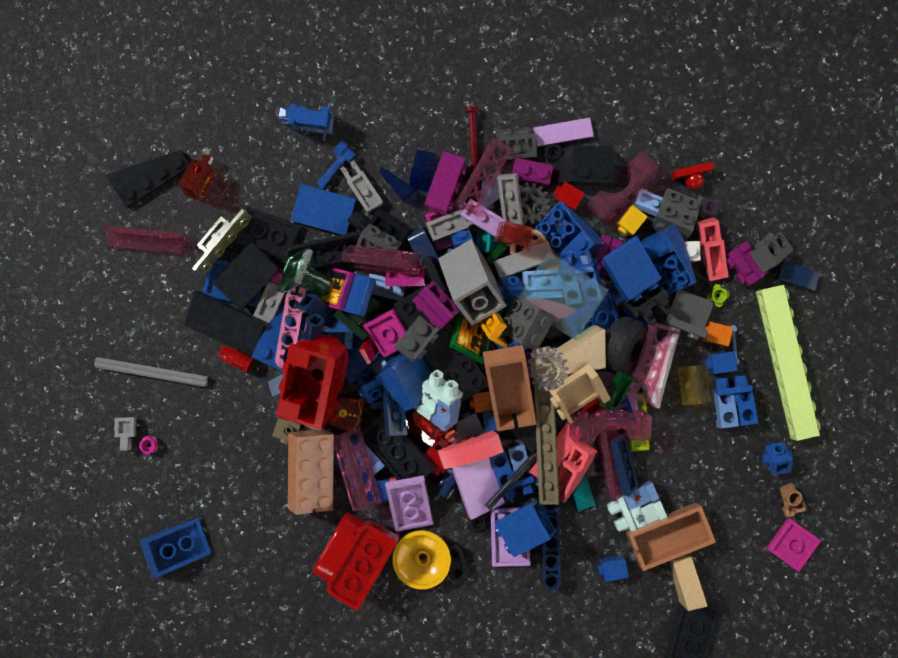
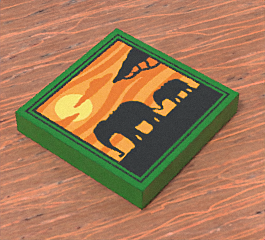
[450,312,490,364]

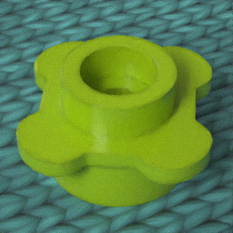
[706,284,729,307]

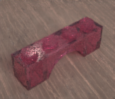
[586,151,659,224]
[569,409,652,443]

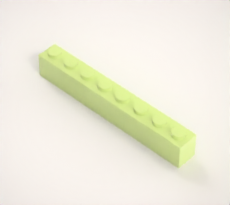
[756,285,820,441]

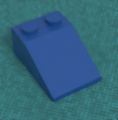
[251,305,306,371]
[139,518,211,578]

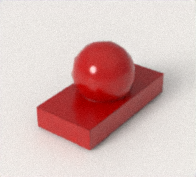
[671,162,714,190]

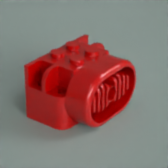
[276,335,349,430]
[312,512,400,611]

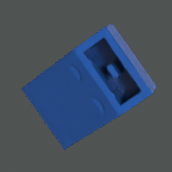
[535,201,605,261]
[641,224,696,294]

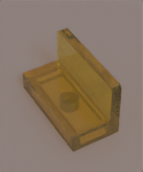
[678,364,711,405]

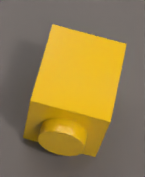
[615,205,647,237]

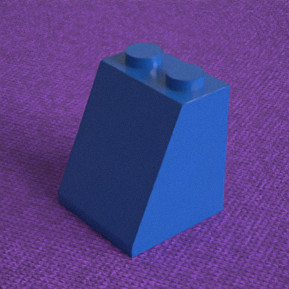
[600,236,662,303]
[374,352,433,411]
[494,498,557,557]

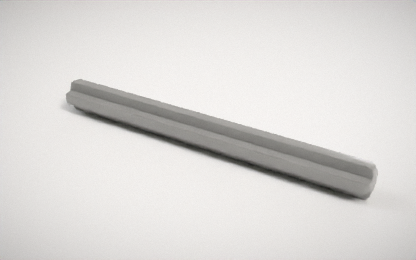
[94,357,208,387]

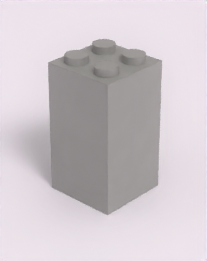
[438,239,506,326]

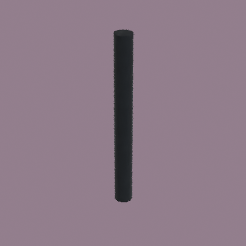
[485,449,537,510]

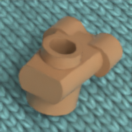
[780,483,807,517]

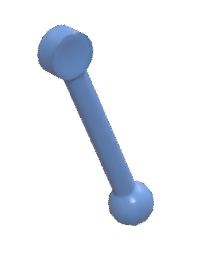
[729,325,740,365]

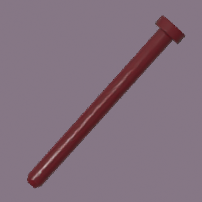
[465,106,480,199]

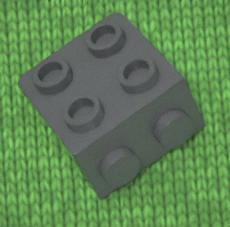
[649,188,701,241]
[664,290,713,340]
[503,295,556,351]

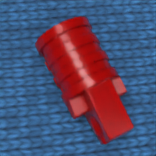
[219,346,255,373]

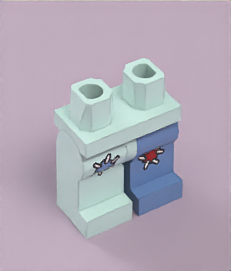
[417,370,463,432]
[607,481,667,532]

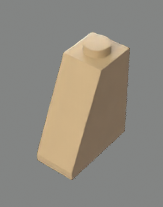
[552,325,606,375]
[669,554,707,611]

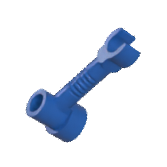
[317,140,356,189]

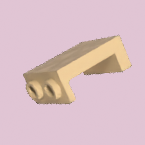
[549,364,611,425]

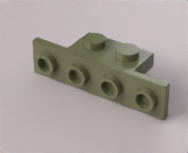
[192,209,252,275]

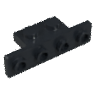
[347,207,416,264]
[287,231,362,272]

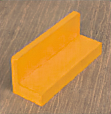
[479,312,509,348]

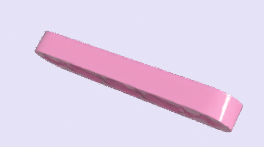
[275,277,306,368]

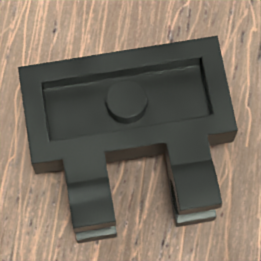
[624,285,673,325]

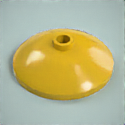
[393,530,451,589]

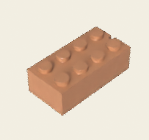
[483,345,536,431]
[288,429,334,515]
[625,503,716,571]

